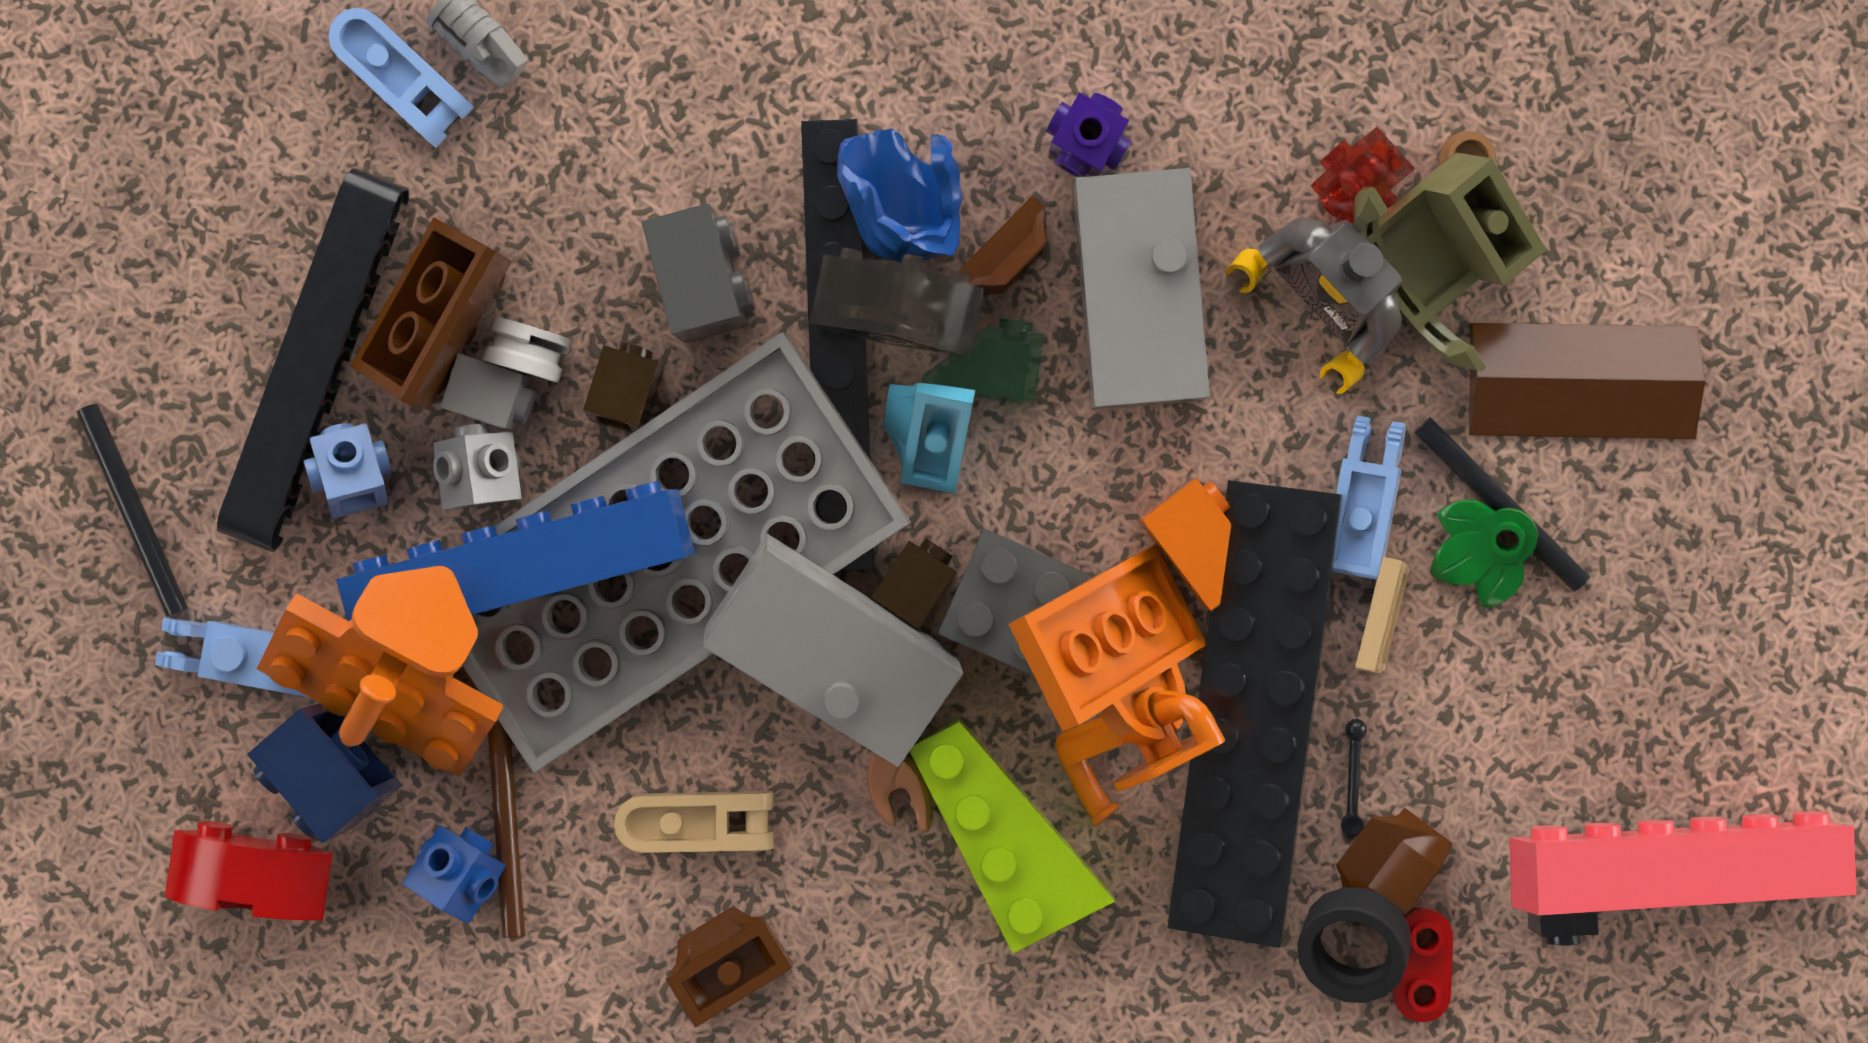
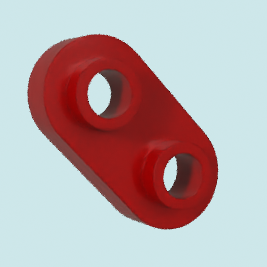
[1391,907,1453,1022]

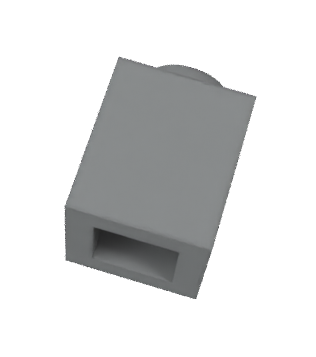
[440,353,536,431]

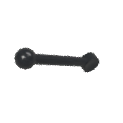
[1340,719,1367,837]

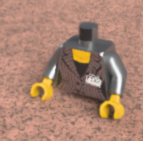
[1225,217,1403,394]

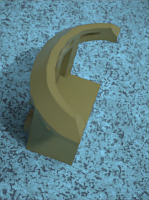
[1354,152,1547,371]

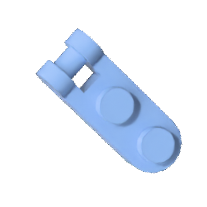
[328,8,474,148]

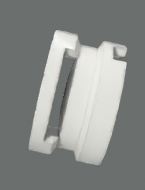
[482,316,572,383]

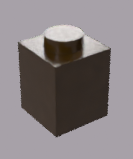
[583,343,662,433]
[871,538,957,629]

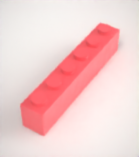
[1509,811,1857,915]

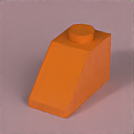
[1138,478,1231,611]

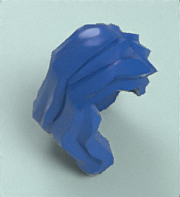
[837,128,963,264]

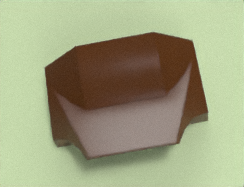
[952,195,1047,298]
[1336,808,1453,917]
[665,906,794,1028]

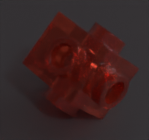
[1310,127,1415,224]

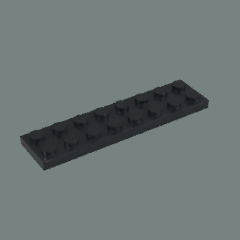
[1167,480,1343,948]

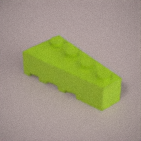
[910,717,1115,953]

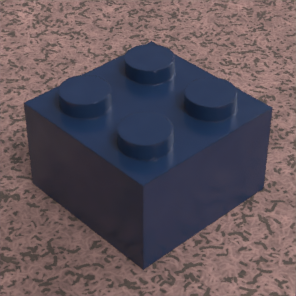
[247,703,403,843]

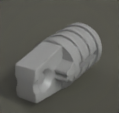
[426,0,528,88]

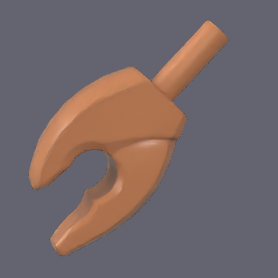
[867,754,932,832]

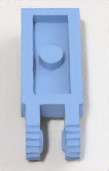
[1333,416,1406,580]
[155,617,308,697]

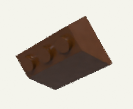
[350,217,512,410]

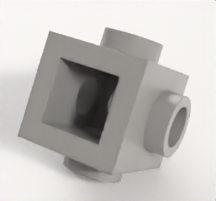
[433,423,522,510]

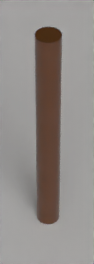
[488,719,525,938]

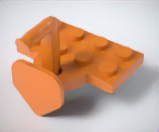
[1008,544,1225,827]
[256,566,504,777]

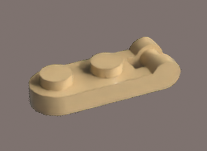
[614,791,774,853]

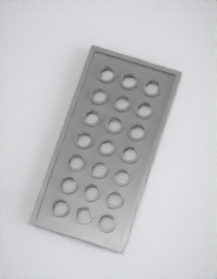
[462,332,911,773]

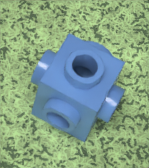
[303,423,392,519]

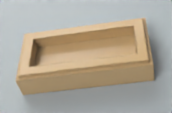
[1355,556,1410,673]

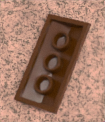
[1469,323,1706,439]

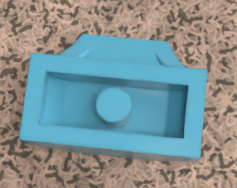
[883,383,975,494]

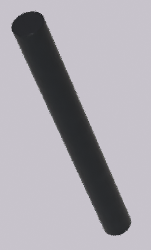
[76,404,188,617]
[1414,417,1590,592]

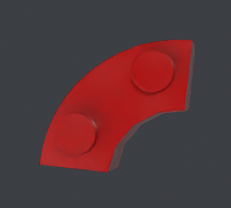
[165,821,333,921]

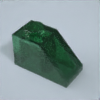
[922,319,1044,405]

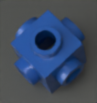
[401,825,506,924]

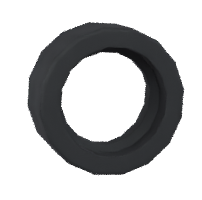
[1297,887,1411,1003]

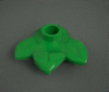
[1430,499,1538,608]

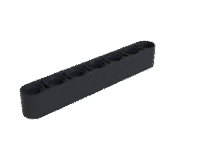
[217,168,409,552]

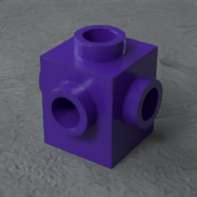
[1046,92,1132,177]

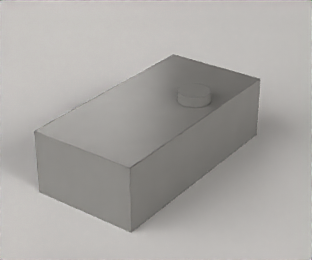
[1072,168,1210,410]
[702,534,963,767]

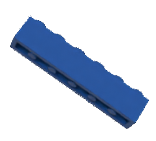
[336,481,696,621]

